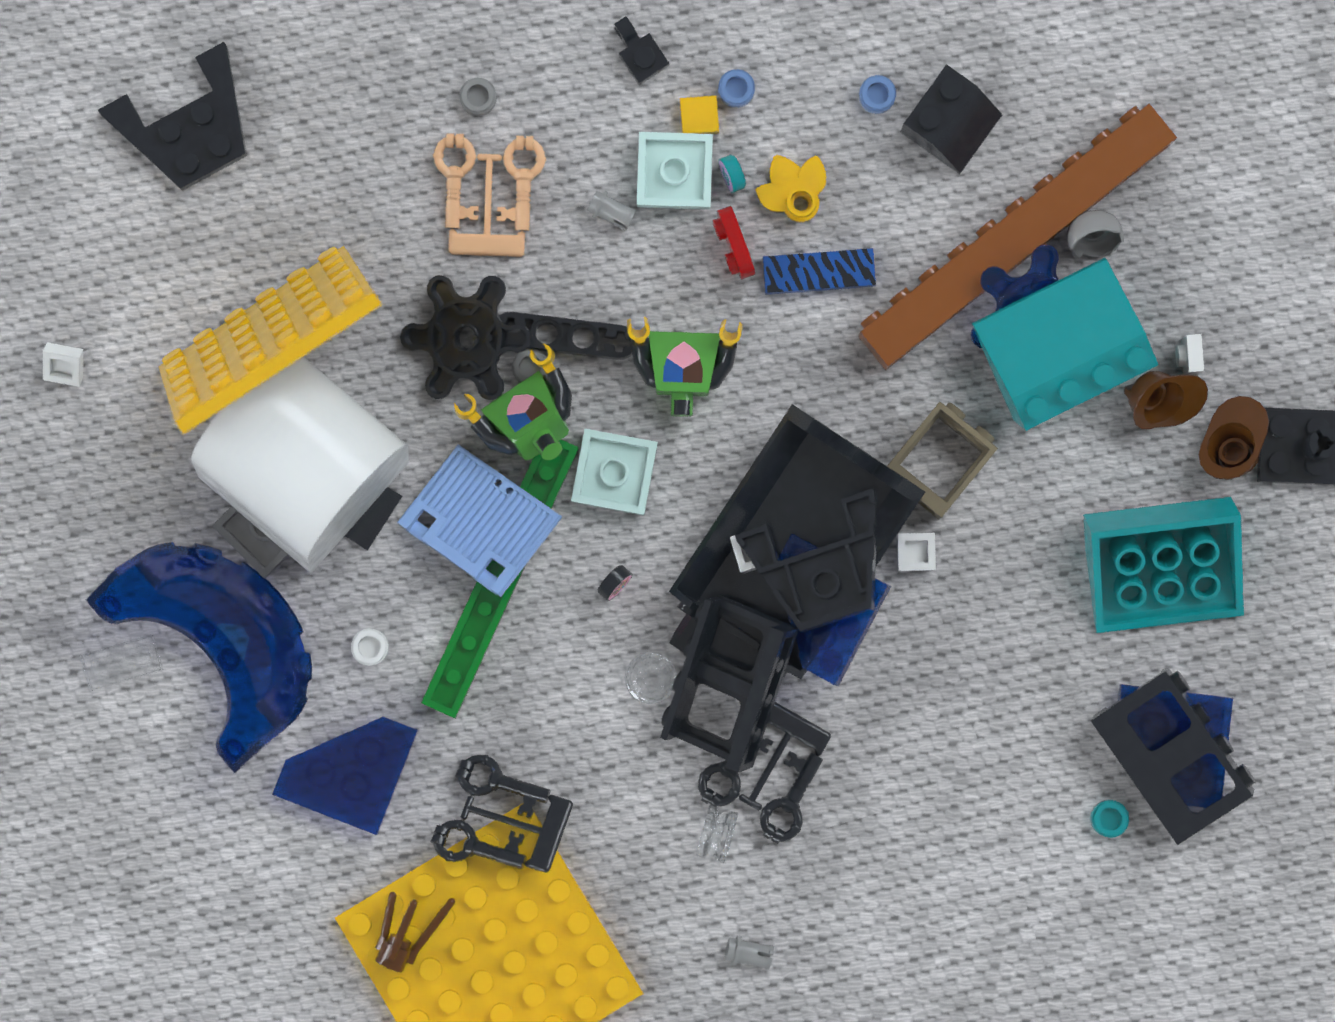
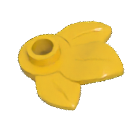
[756,155,826,222]

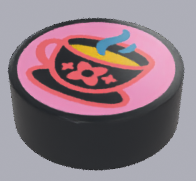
[598,565,633,601]

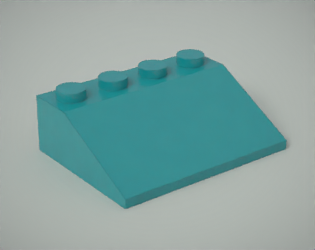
[971,258,1159,431]
[1083,497,1244,633]

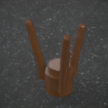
[375,892,455,972]

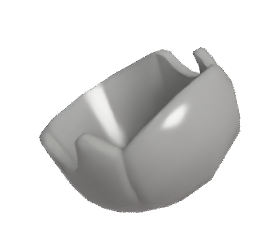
[1067,210,1124,259]

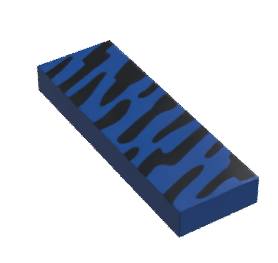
[762,248,876,295]

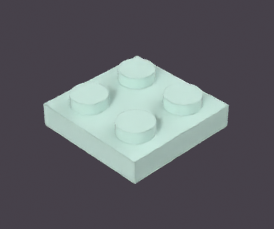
[637,132,713,210]
[571,428,658,516]

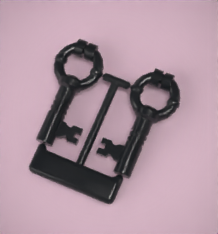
[698,702,831,844]
[430,755,573,873]

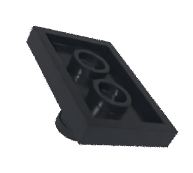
[1257,407,1335,485]

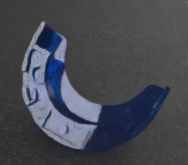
[86,542,312,774]

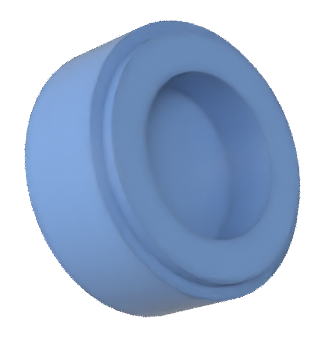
[718,69,755,108]
[859,75,896,114]

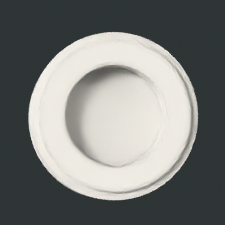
[351,628,389,666]

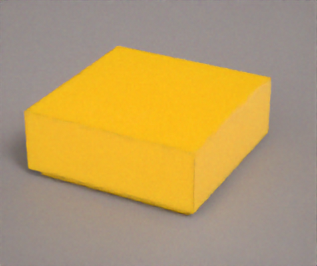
[680,95,719,134]

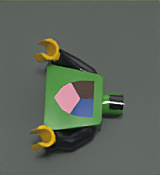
[627,316,743,417]
[454,343,572,460]

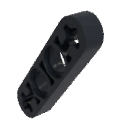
[500,312,632,360]

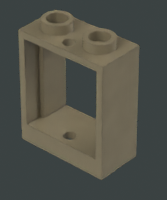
[887,402,998,520]

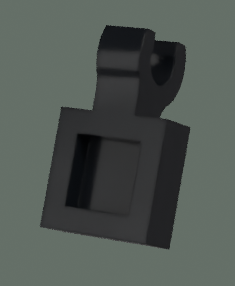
[614,16,670,85]

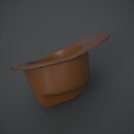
[1124,371,1208,429]
[1198,396,1269,480]

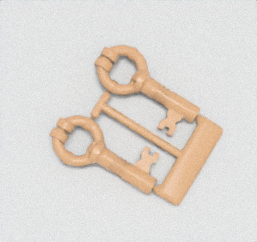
[433,133,546,257]

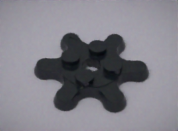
[400,275,532,400]

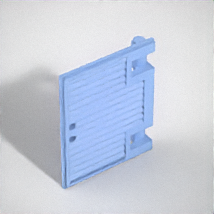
[397,444,562,597]

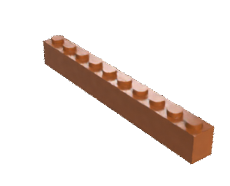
[858,103,1177,371]

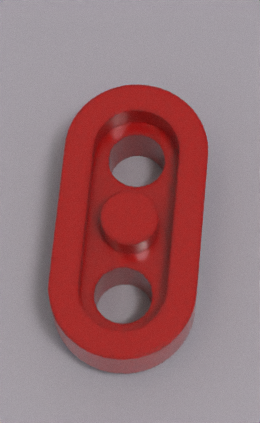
[712,206,756,280]

